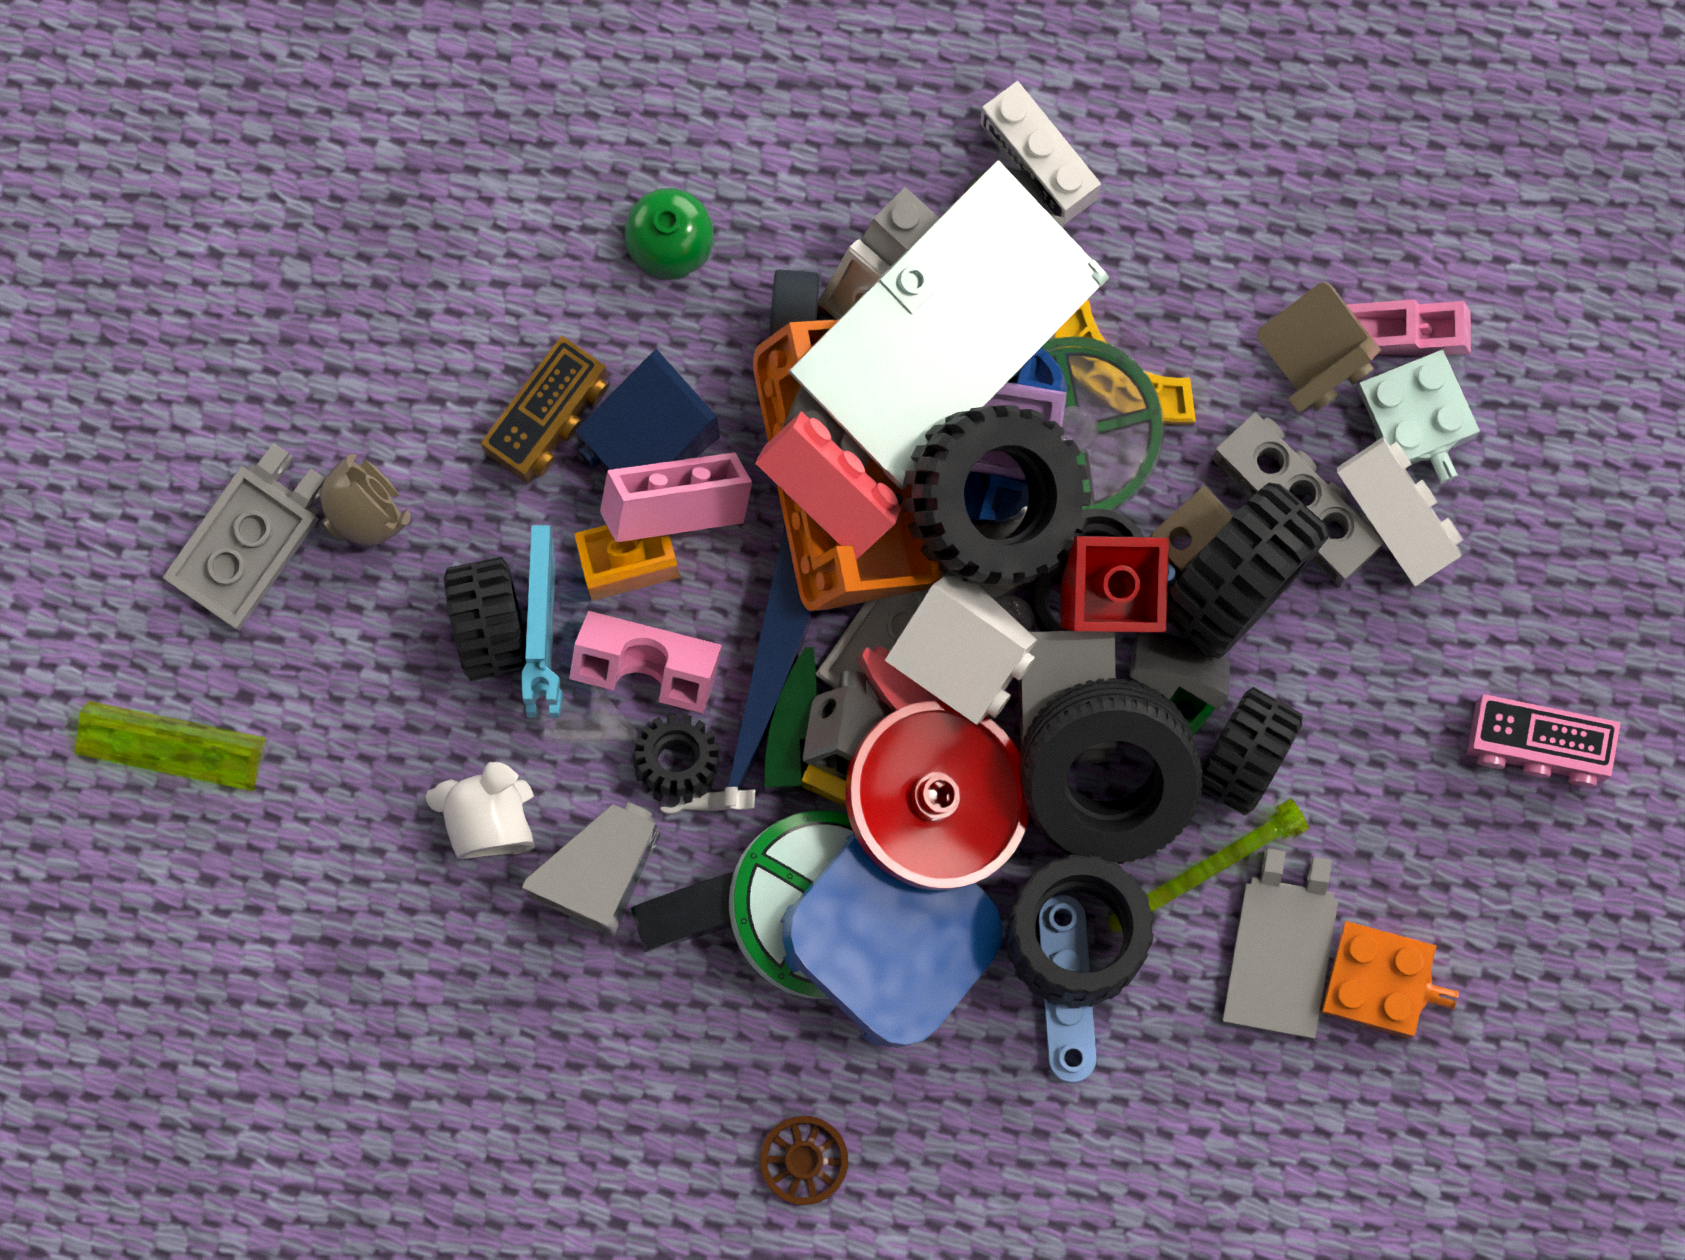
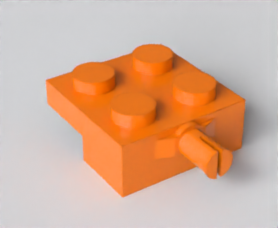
[1321,921,1459,1039]

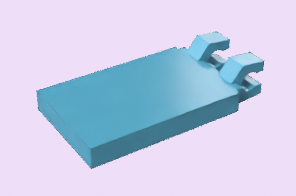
[522,525,563,718]

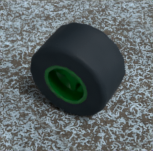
[769,269,820,337]

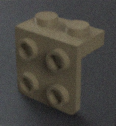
[1257,281,1381,413]

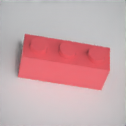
[755,411,902,560]

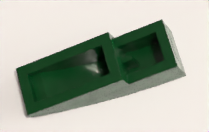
[765,647,817,793]

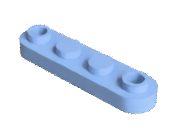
[1038,895,1096,1083]

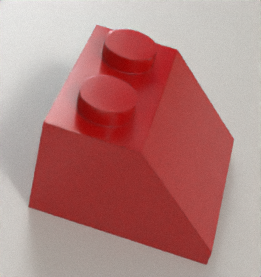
[1060,536,1169,632]

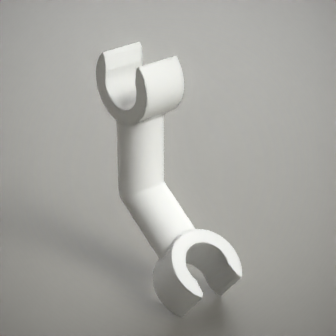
[660,787,755,816]

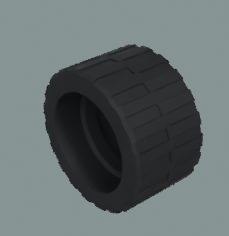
[1005,854,1154,1008]

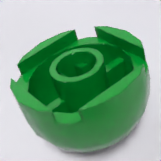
[625,188,714,280]

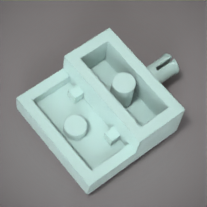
[1357,349,1480,484]

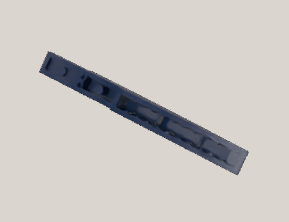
[728,524,814,790]

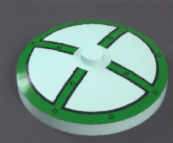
[729,811,853,999]

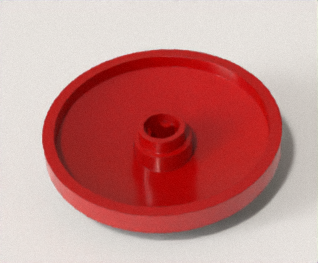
[845,701,1029,890]

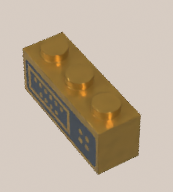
[480,335,609,484]

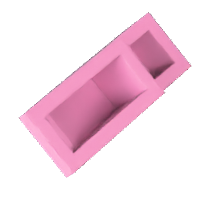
[1347,299,1471,356]

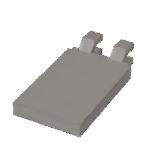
[162,443,325,631]
[1221,848,1338,1039]

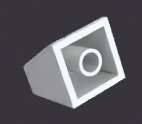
[885,574,1037,725]

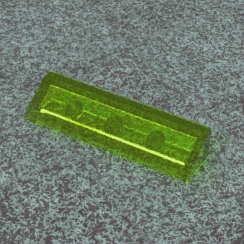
[75,701,267,791]

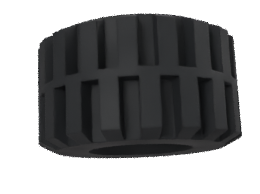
[444,556,527,681]
[1201,687,1303,816]

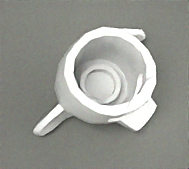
[426,762,535,859]

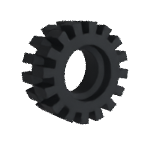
[634,714,718,805]

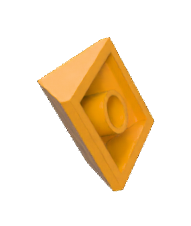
[574,525,680,601]

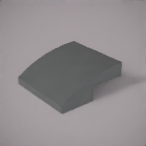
[1130,634,1230,710]

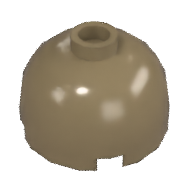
[320,454,410,546]

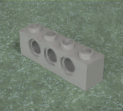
[1212,412,1384,588]

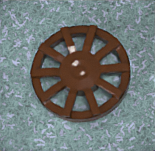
[760,1116,848,1205]

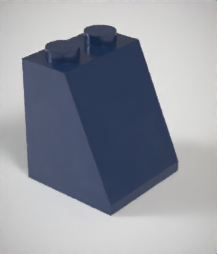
[575,349,720,473]

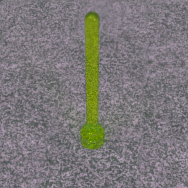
[1108,798,1310,932]

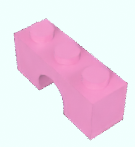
[569,611,722,713]

